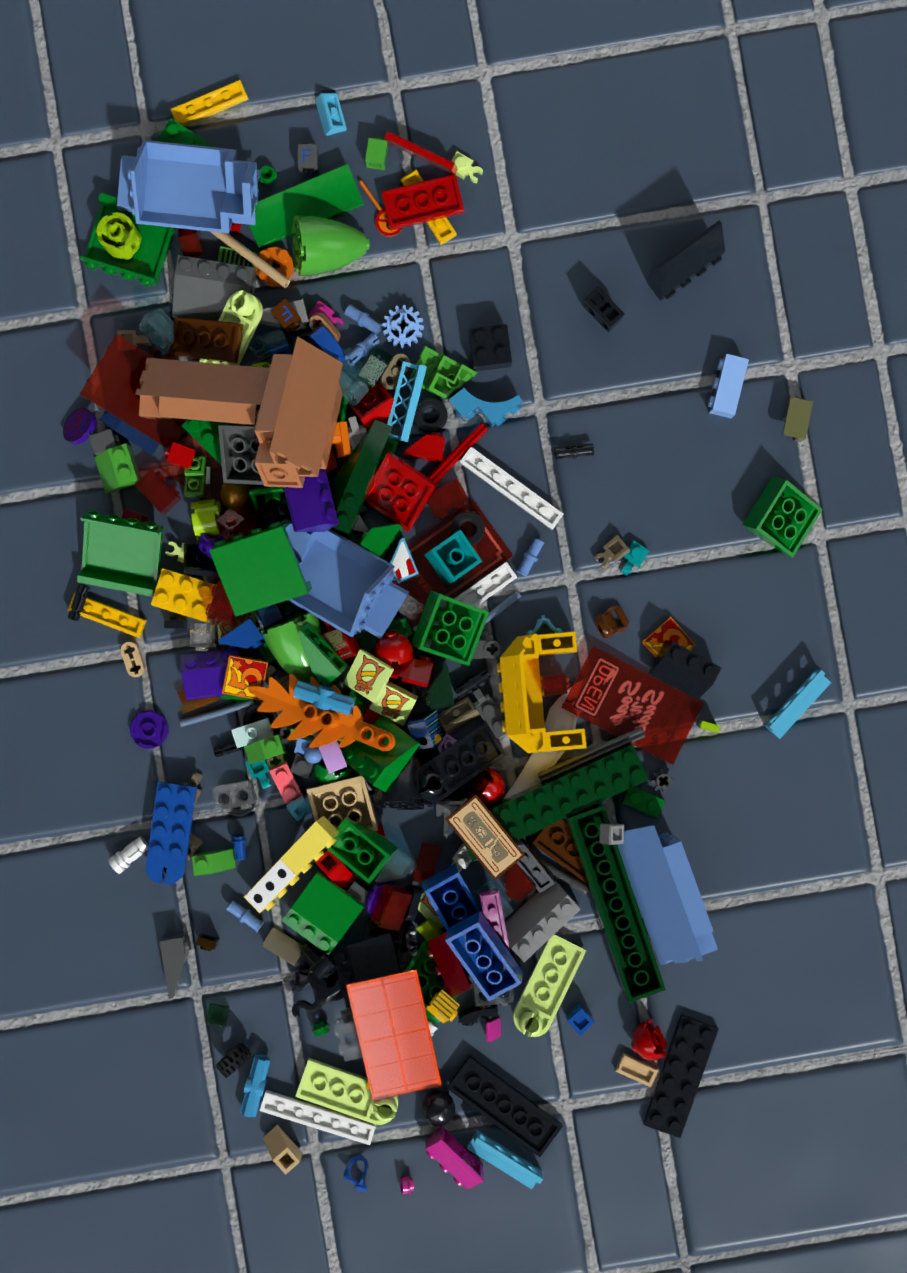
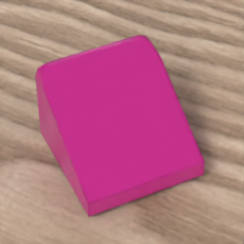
[486,1017,501,1042]

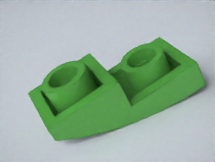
[184,456,206,498]

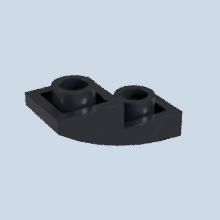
[458,1004,498,1026]

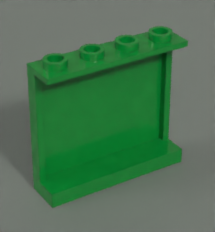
[80,193,175,287]
[77,511,163,597]
[209,521,312,616]

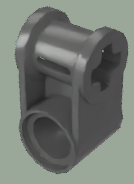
[472,640,502,659]

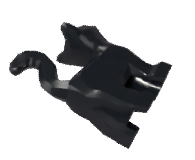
[292,960,344,1018]

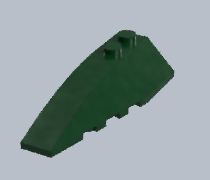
[329,420,393,535]

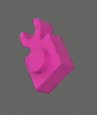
[308,301,344,326]

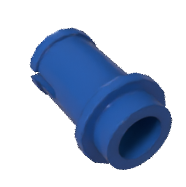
[231,835,247,860]

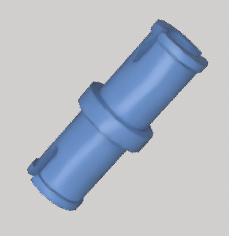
[344,304,383,335]
[345,333,380,366]
[516,538,544,577]
[226,900,264,932]

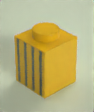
[426,990,460,1023]

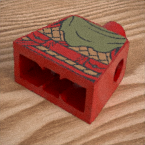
[320,621,361,660]

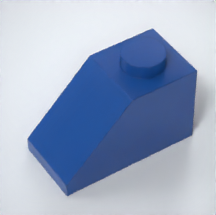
[218,619,264,650]

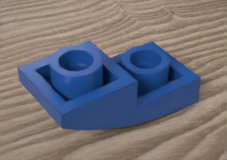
[308,326,345,363]

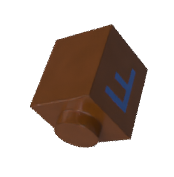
[270,299,302,333]

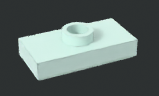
[231,718,275,748]

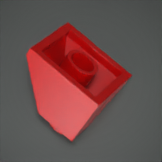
[348,381,394,430]

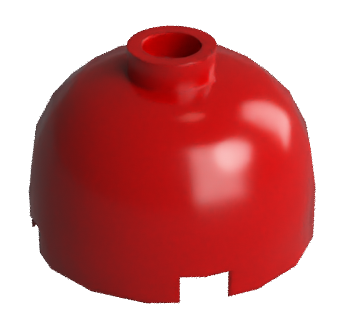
[374,631,413,666]
[469,767,506,807]
[631,1019,667,1060]

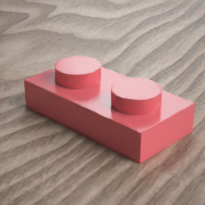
[269,761,303,804]

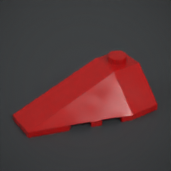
[390,655,434,687]

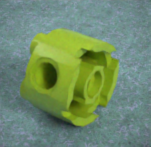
[96,212,142,259]
[191,499,225,540]

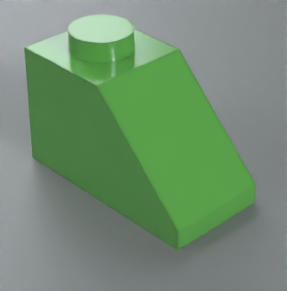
[244,734,287,765]
[192,848,236,876]

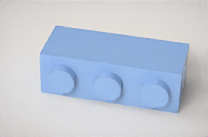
[708,354,749,418]

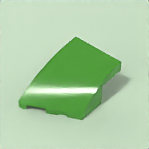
[407,346,477,399]

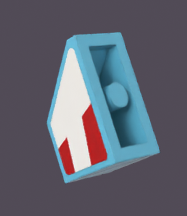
[390,538,419,583]

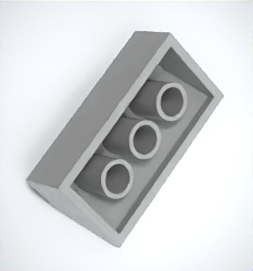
[505,881,581,962]

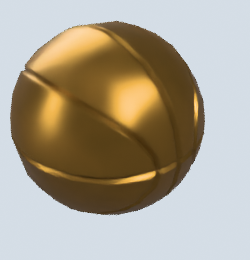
[220,483,253,511]

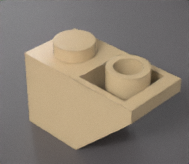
[263,1124,303,1175]

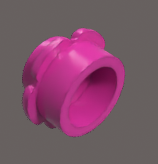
[400,1175,414,1196]

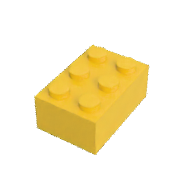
[151,568,221,623]

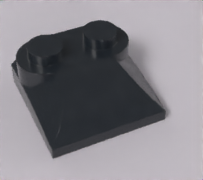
[183,544,221,583]

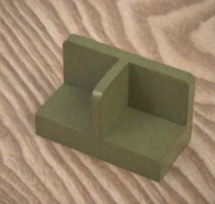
[783,397,813,442]

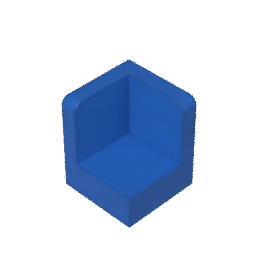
[565,1003,595,1036]

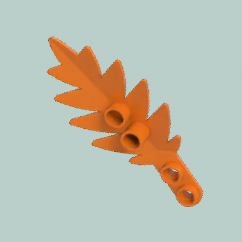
[248,674,395,751]

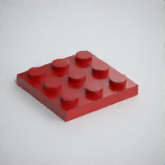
[364,452,437,532]

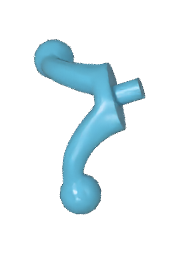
[527,615,562,635]

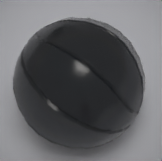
[421,1090,455,1126]

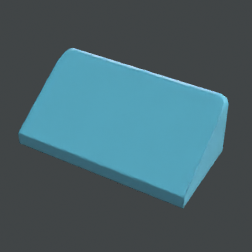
[315,93,347,135]

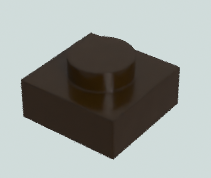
[196,933,220,951]

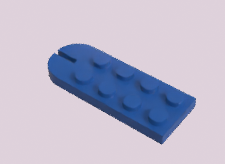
[146,781,197,885]

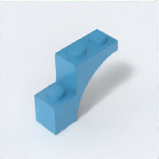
[449,388,523,427]

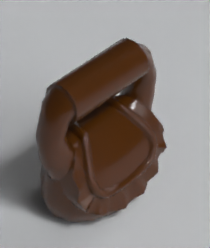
[594,605,629,638]

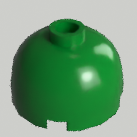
[313,760,352,785]

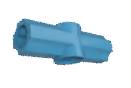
[293,680,355,715]
[240,1054,271,1117]

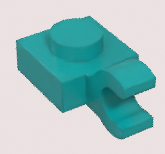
[620,541,649,576]
[245,760,272,789]

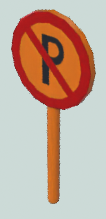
[359,180,402,237]

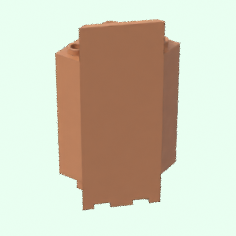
[254,336,343,488]
[135,358,270,426]

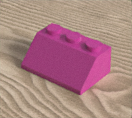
[425,1126,484,1189]

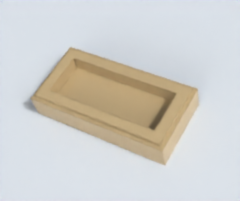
[615,1052,658,1087]

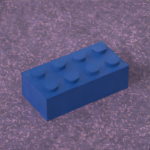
[421,863,483,930]
[445,911,523,1001]

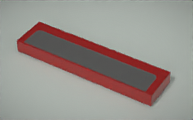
[384,132,458,174]

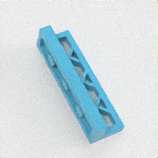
[387,361,427,442]
[764,670,832,739]
[467,1130,543,1189]

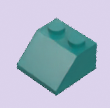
[424,530,482,586]

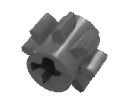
[650,768,675,793]

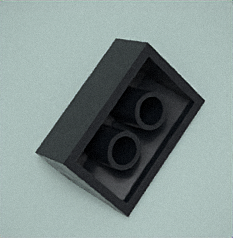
[648,640,722,700]

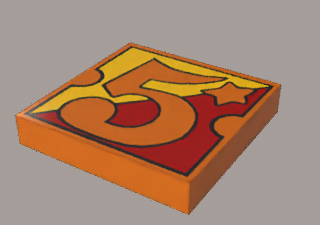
[642,617,696,658]
[222,654,268,700]

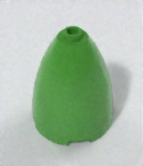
[291,216,370,276]
[260,610,323,684]

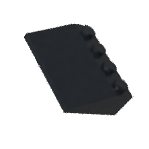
[647,220,725,301]

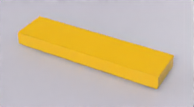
[170,80,249,127]
[400,170,457,245]
[67,593,147,638]

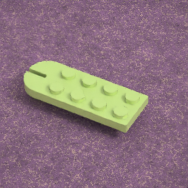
[200,290,263,366]
[513,934,586,1037]
[295,1058,398,1125]

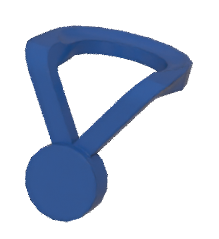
[344,1155,369,1192]

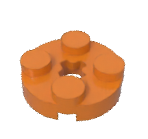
[255,247,294,287]

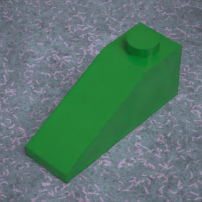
[298,622,348,686]

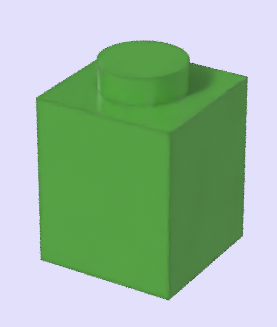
[365,137,388,170]

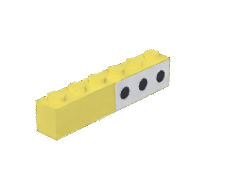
[244,816,340,914]

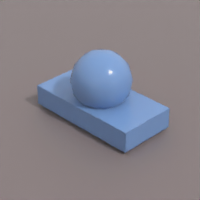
[294,736,323,764]

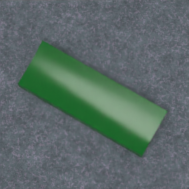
[249,164,364,249]

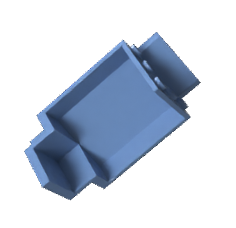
[117,140,261,234]
[280,518,409,639]
[617,825,718,965]

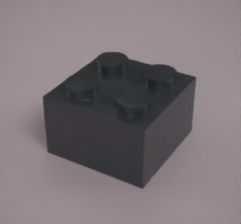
[469,324,512,372]

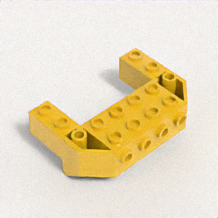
[497,632,587,753]

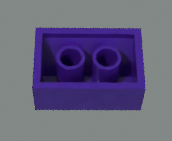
[283,469,339,532]
[181,648,242,700]

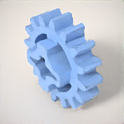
[382,305,424,348]

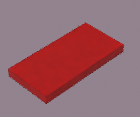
[381,174,464,231]

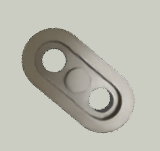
[380,354,410,389]

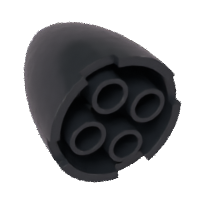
[374,732,432,810]

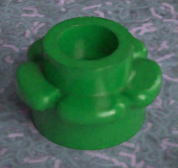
[259,166,277,185]
[311,1021,330,1037]

